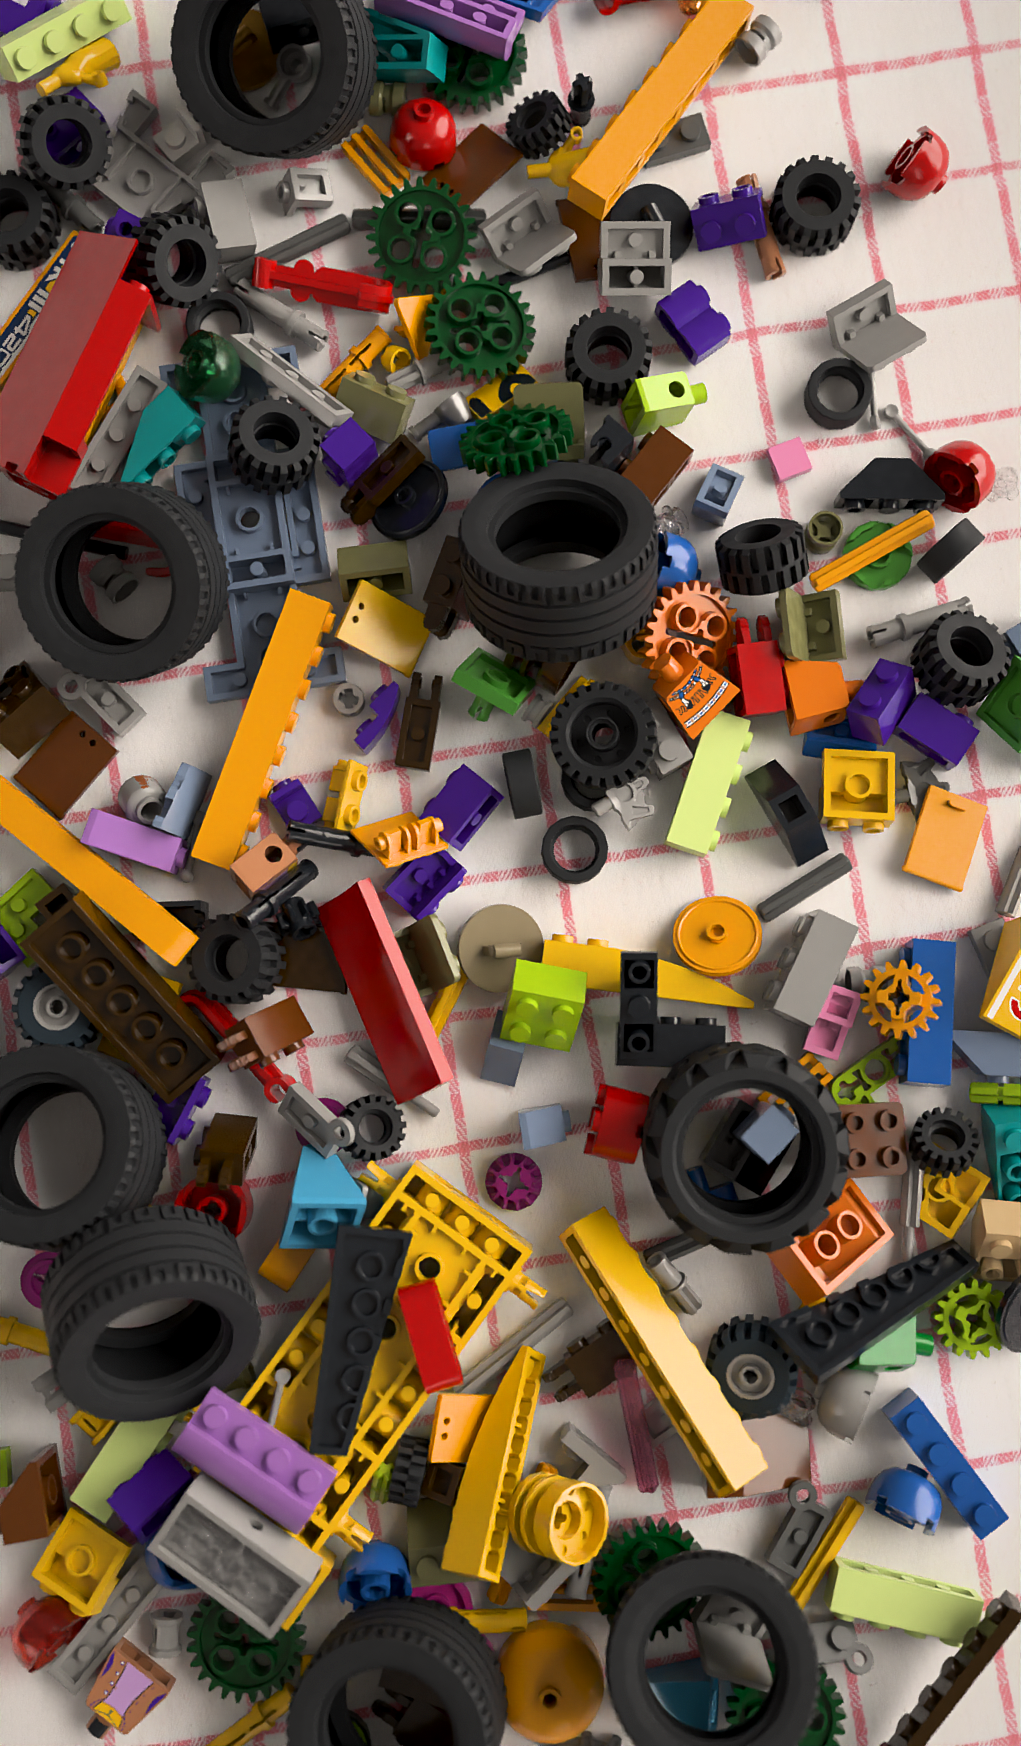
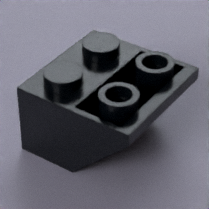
[698,1097,796,1196]

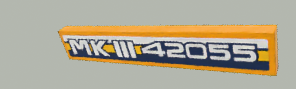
[0,230,78,394]

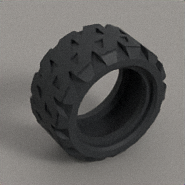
[640,1041,850,1255]

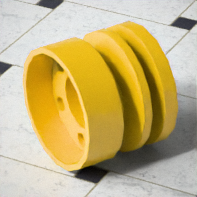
[508,1471,609,1566]

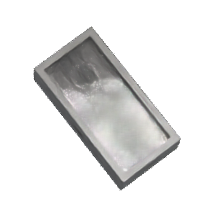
[147,1471,324,1640]

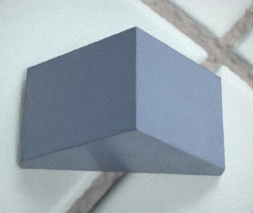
[480,1010,526,1087]

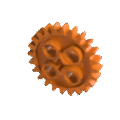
[636,580,737,681]

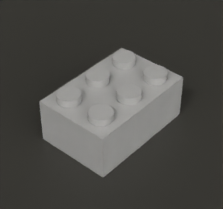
[762,909,859,1027]

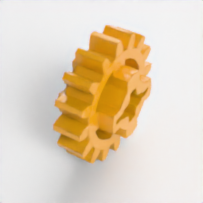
[860,960,942,1040]

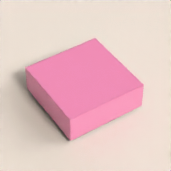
[766,436,813,483]

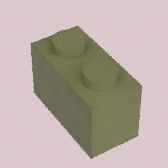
[336,370,415,444]
[337,540,413,602]

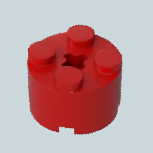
[583,1083,649,1165]
[174,1178,254,1238]

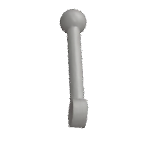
[868,372,881,430]
[884,404,936,460]
[180,811,206,883]
[267,1368,291,1427]

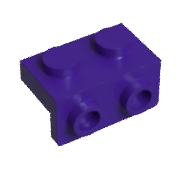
[690,184,768,252]
[382,849,467,921]
[152,1075,212,1145]

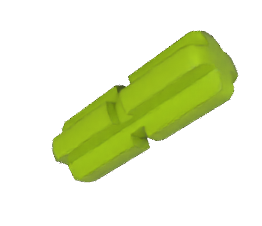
[969,1082,1021,1106]
[369,1462,395,1504]

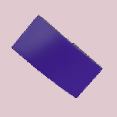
[354,681,401,755]

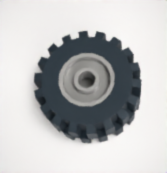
[12,967,100,1049]
[705,1314,799,1419]

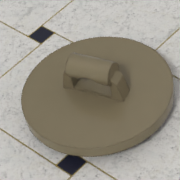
[457,904,544,993]

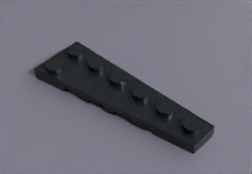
[309,1223,412,1457]
[767,1239,980,1386]

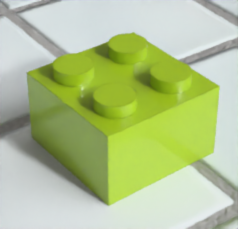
[500,959,587,1052]

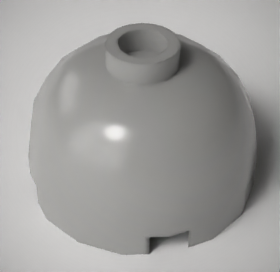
[813,1366,879,1444]

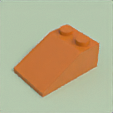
[766,1178,894,1306]

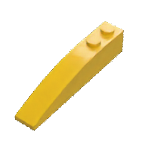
[542,934,754,1009]
[441,1345,546,1583]

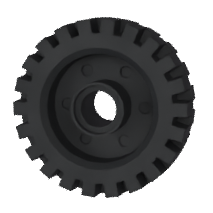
[549,681,658,790]

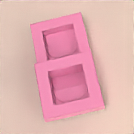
[802,984,861,1061]

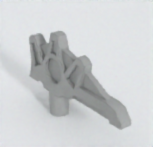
[591,776,655,831]

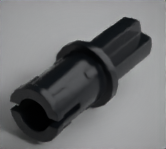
[567,73,595,127]

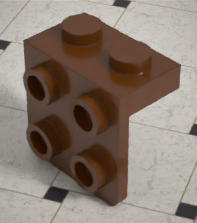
[838,1102,907,1178]

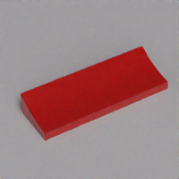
[318,877,455,1106]

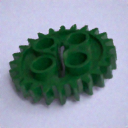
[426,30,528,114]
[366,176,478,295]
[423,272,536,385]
[458,403,575,477]
[590,1516,702,1642]
[186,1594,307,1703]
[724,1653,846,1746]

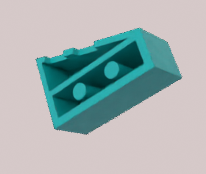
[364,7,448,83]

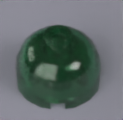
[174,329,241,404]

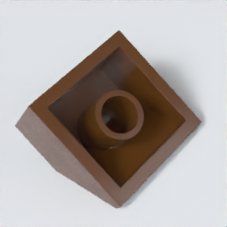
[0,1443,68,1546]

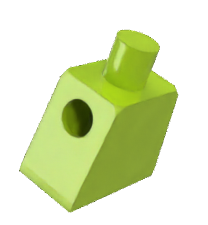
[620,371,707,437]

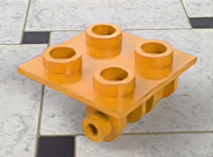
[350,811,449,868]

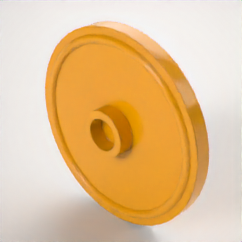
[673,896,762,977]

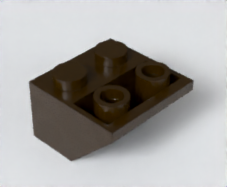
[0,660,71,760]

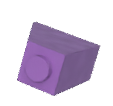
[80,808,190,875]

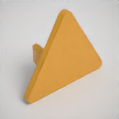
[393,294,433,360]

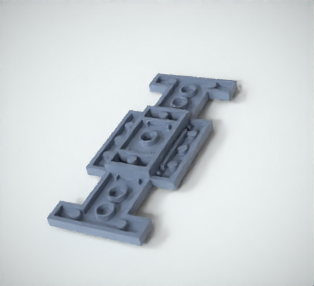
[159,345,347,704]

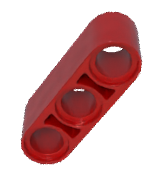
[397,1277,464,1395]

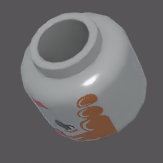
[118,775,166,827]

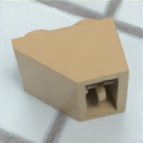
[970,1198,1021,1282]

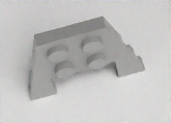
[93,89,237,219]

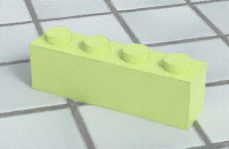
[0,0,132,83]
[663,711,754,858]
[69,1409,191,1524]
[823,1556,984,1648]

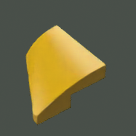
[920,1140,992,1239]

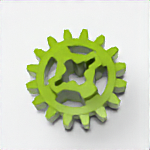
[931,1277,1004,1360]

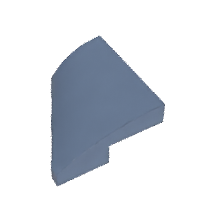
[152,762,213,841]

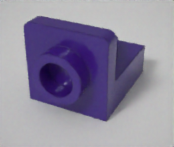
[268,778,323,826]

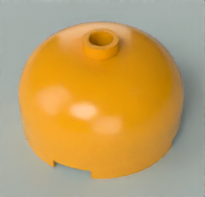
[497,1619,604,1744]

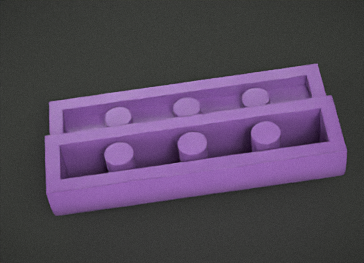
[374,0,526,61]
[172,1386,338,1535]

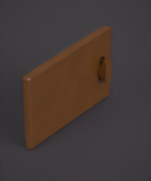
[422,123,524,207]
[555,198,614,283]
[13,710,120,820]

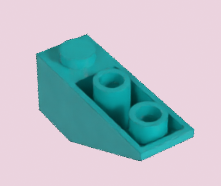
[120,386,206,484]
[981,1101,1021,1202]

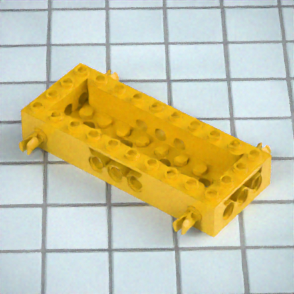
[183,1159,548,1554]

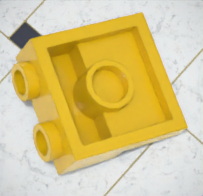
[818,748,895,834]
[31,1507,134,1617]

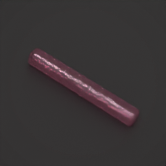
[614,1358,659,1494]

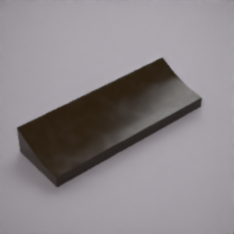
[19,890,227,1105]

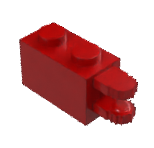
[726,615,789,718]

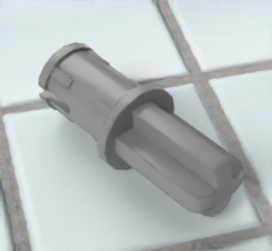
[385,353,450,390]
[646,1251,702,1315]

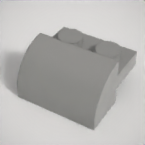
[597,221,672,296]

